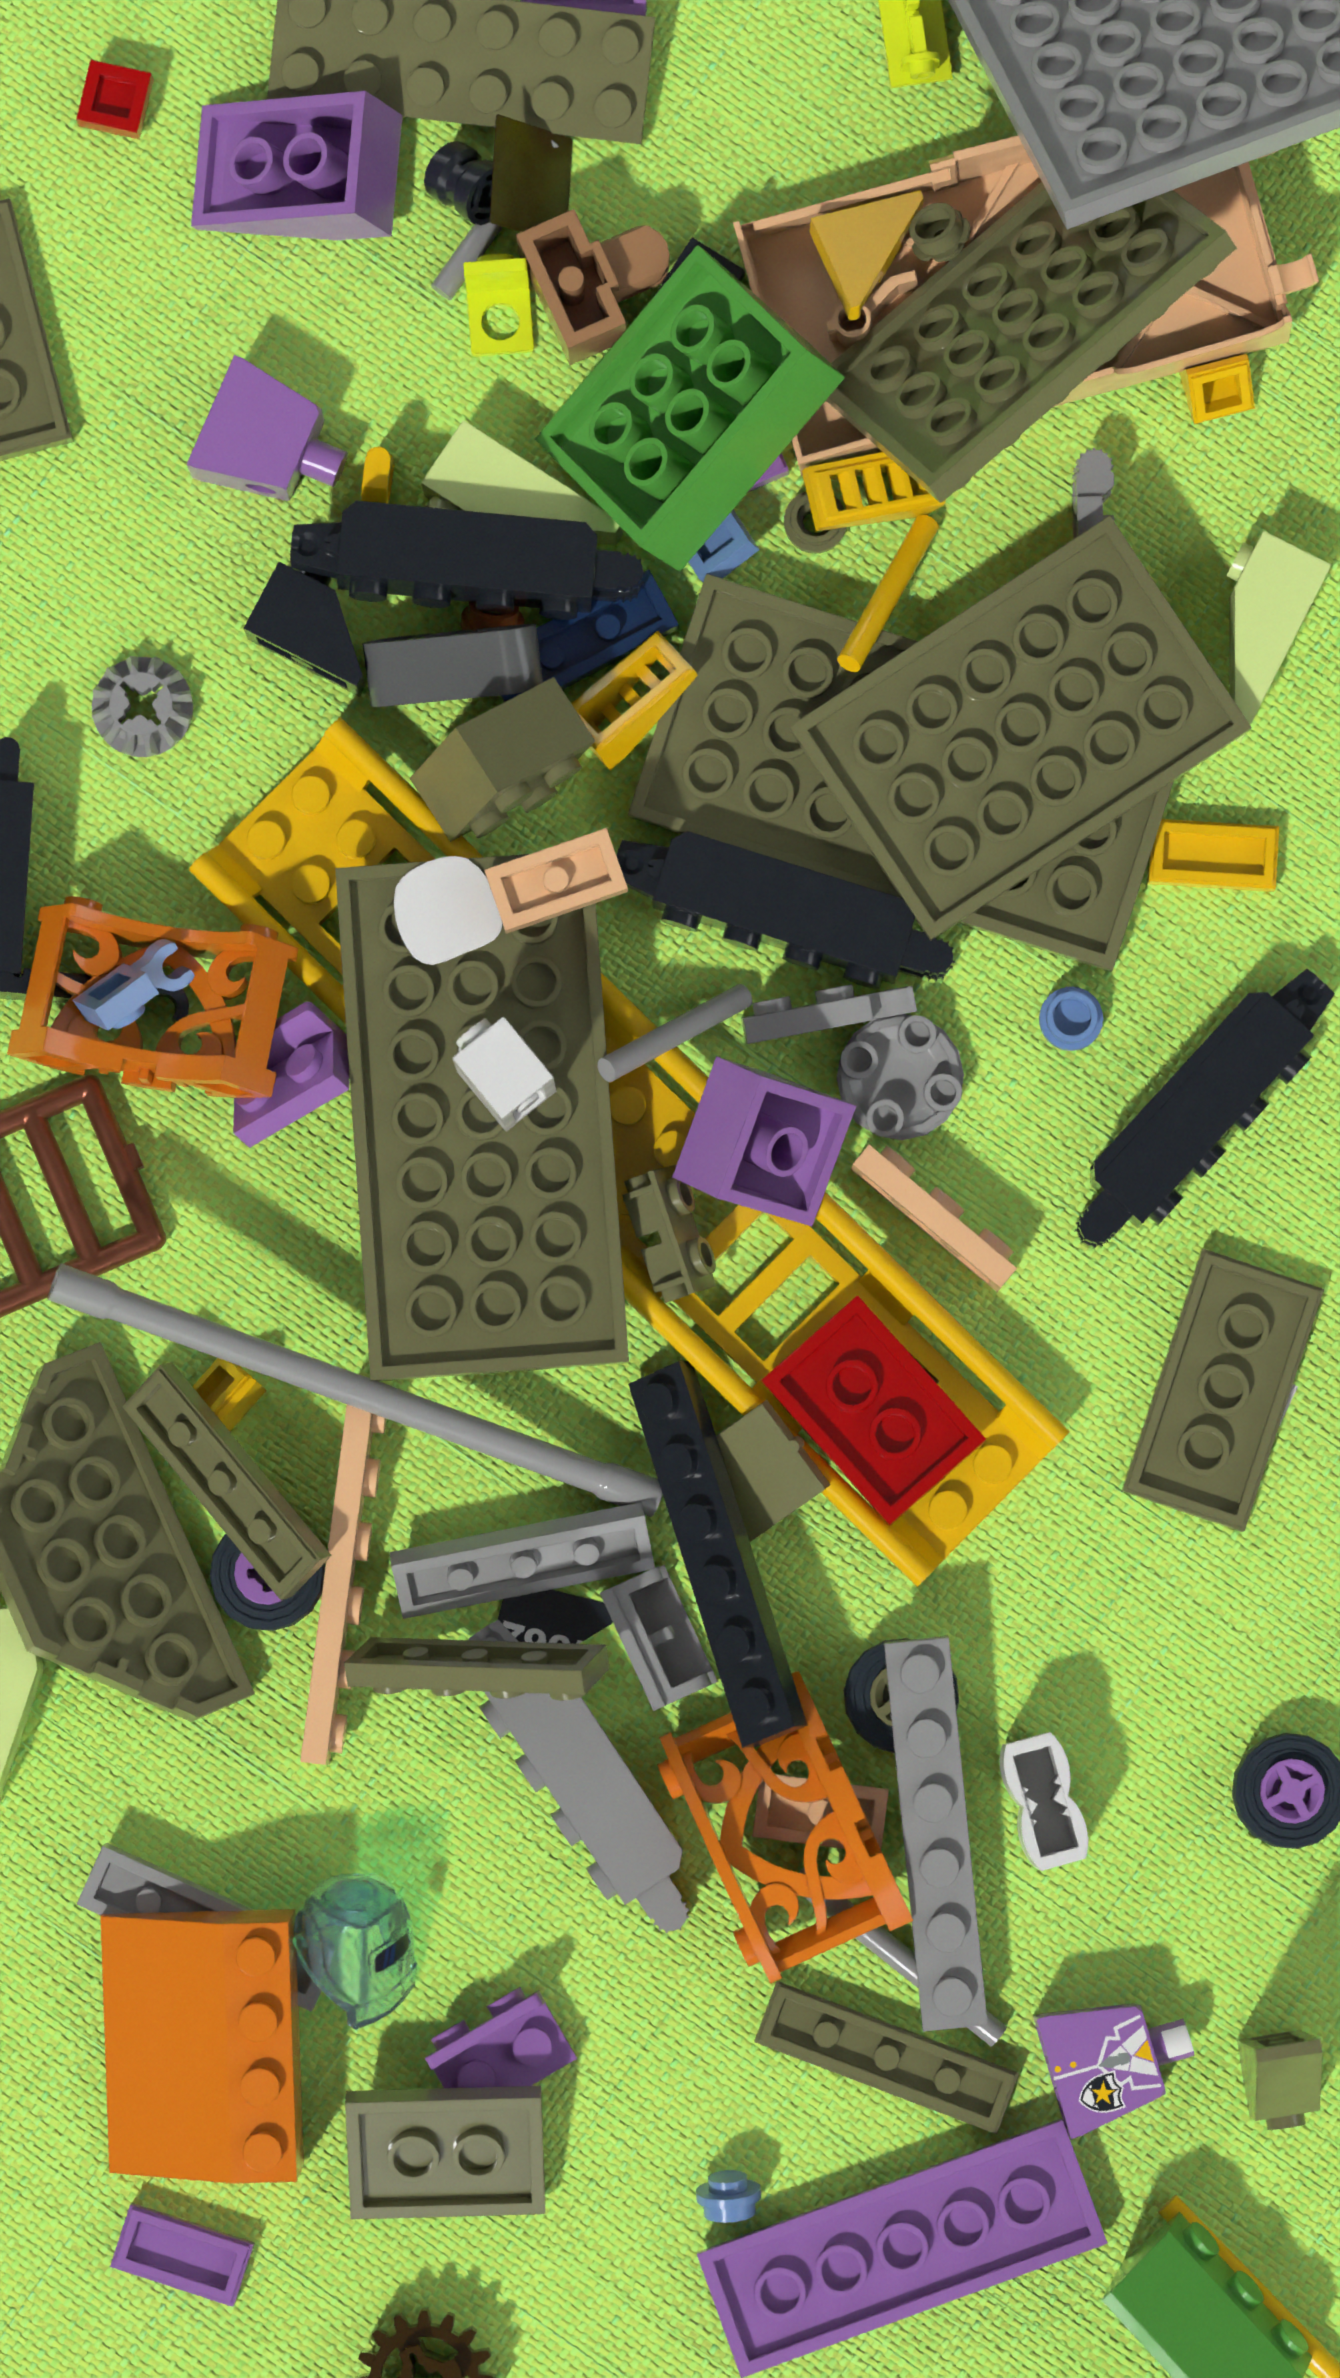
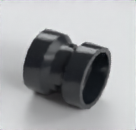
[424,141,493,225]

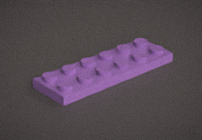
[697,2119,1108,2378]

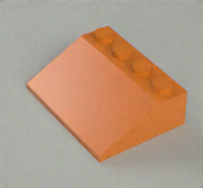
[100,1909,304,2183]

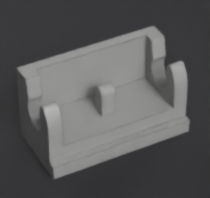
[600,1565,718,1711]

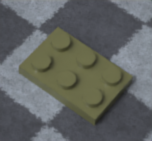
[345,2086,546,2219]

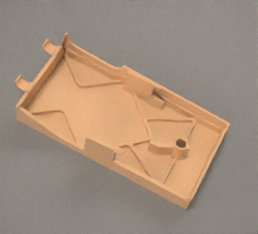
[733,136,1319,476]

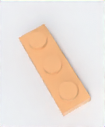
[851,1145,1017,1292]

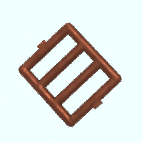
[0,1074,166,1318]

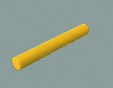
[837,514,939,672]

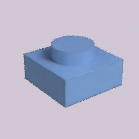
[689,509,760,582]

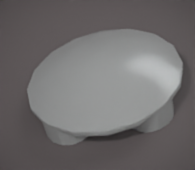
[837,1014,964,1140]

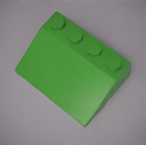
[535,245,845,572]

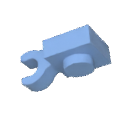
[73,939,195,1030]

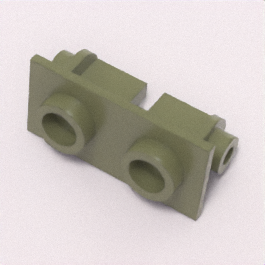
[622,1165,716,1303]

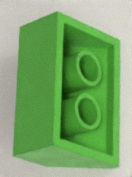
[1101,2212,1312,2378]

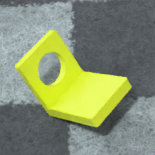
[463,254,534,357]

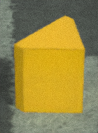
[1179,354,1255,424]
[192,1358,267,1432]

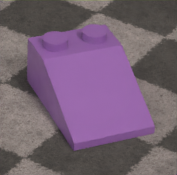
[191,91,402,240]

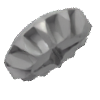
[92,656,193,757]

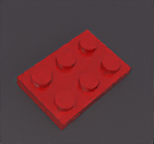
[761,1295,986,1526]

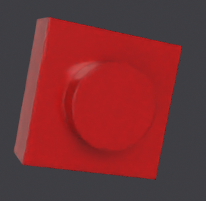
[76,59,154,140]

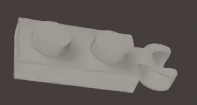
[741,984,917,1044]

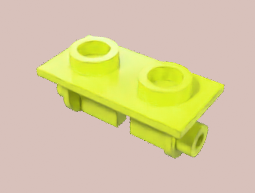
[878,0,953,88]

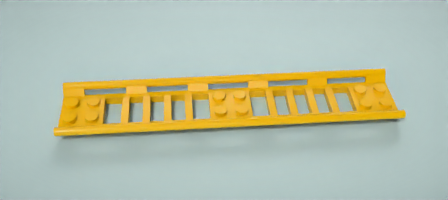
[189,717,1070,1587]

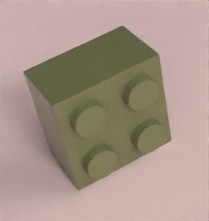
[410,677,595,842]

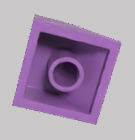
[672,1056,856,1226]

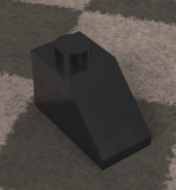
[244,562,366,697]

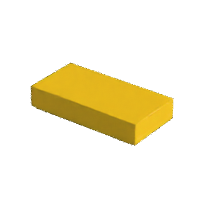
[1147,819,1279,892]

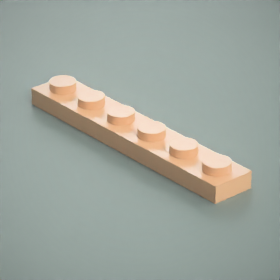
[300,1405,387,1765]

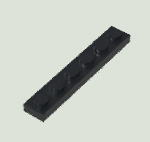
[628,1361,808,1748]

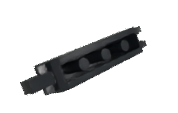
[290,500,645,620]
[616,831,955,989]
[1074,969,1335,1249]

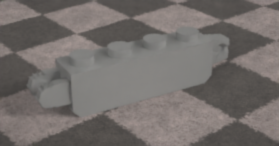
[468,1620,689,1933]

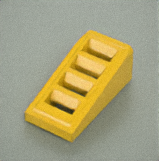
[801,452,946,531]
[571,630,698,771]

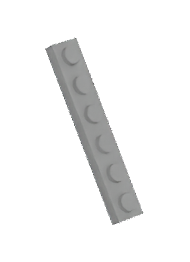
[884,1636,988,2032]

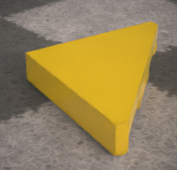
[809,190,924,321]

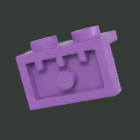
[233,1002,349,1148]
[425,1987,577,2088]

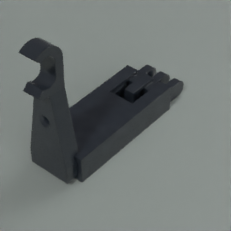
[0,737,189,1023]

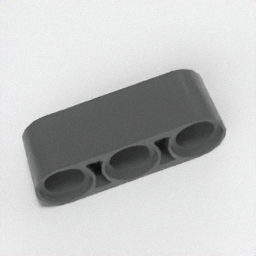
[362,624,543,707]

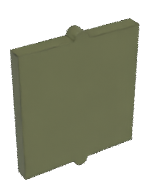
[716,1400,830,1542]

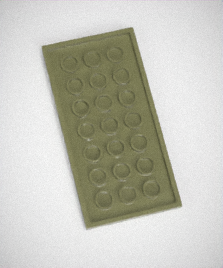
[628,574,1174,972]
[335,854,629,1381]

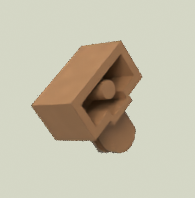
[516,209,670,365]

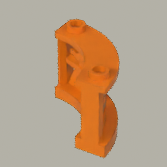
[7,896,299,1098]
[657,1670,913,1984]

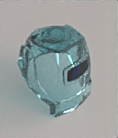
[293,1872,417,2029]

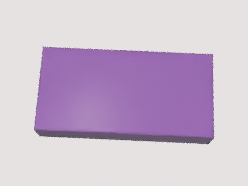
[110,2203,255,2307]

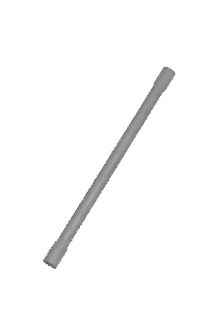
[47,1263,662,1517]

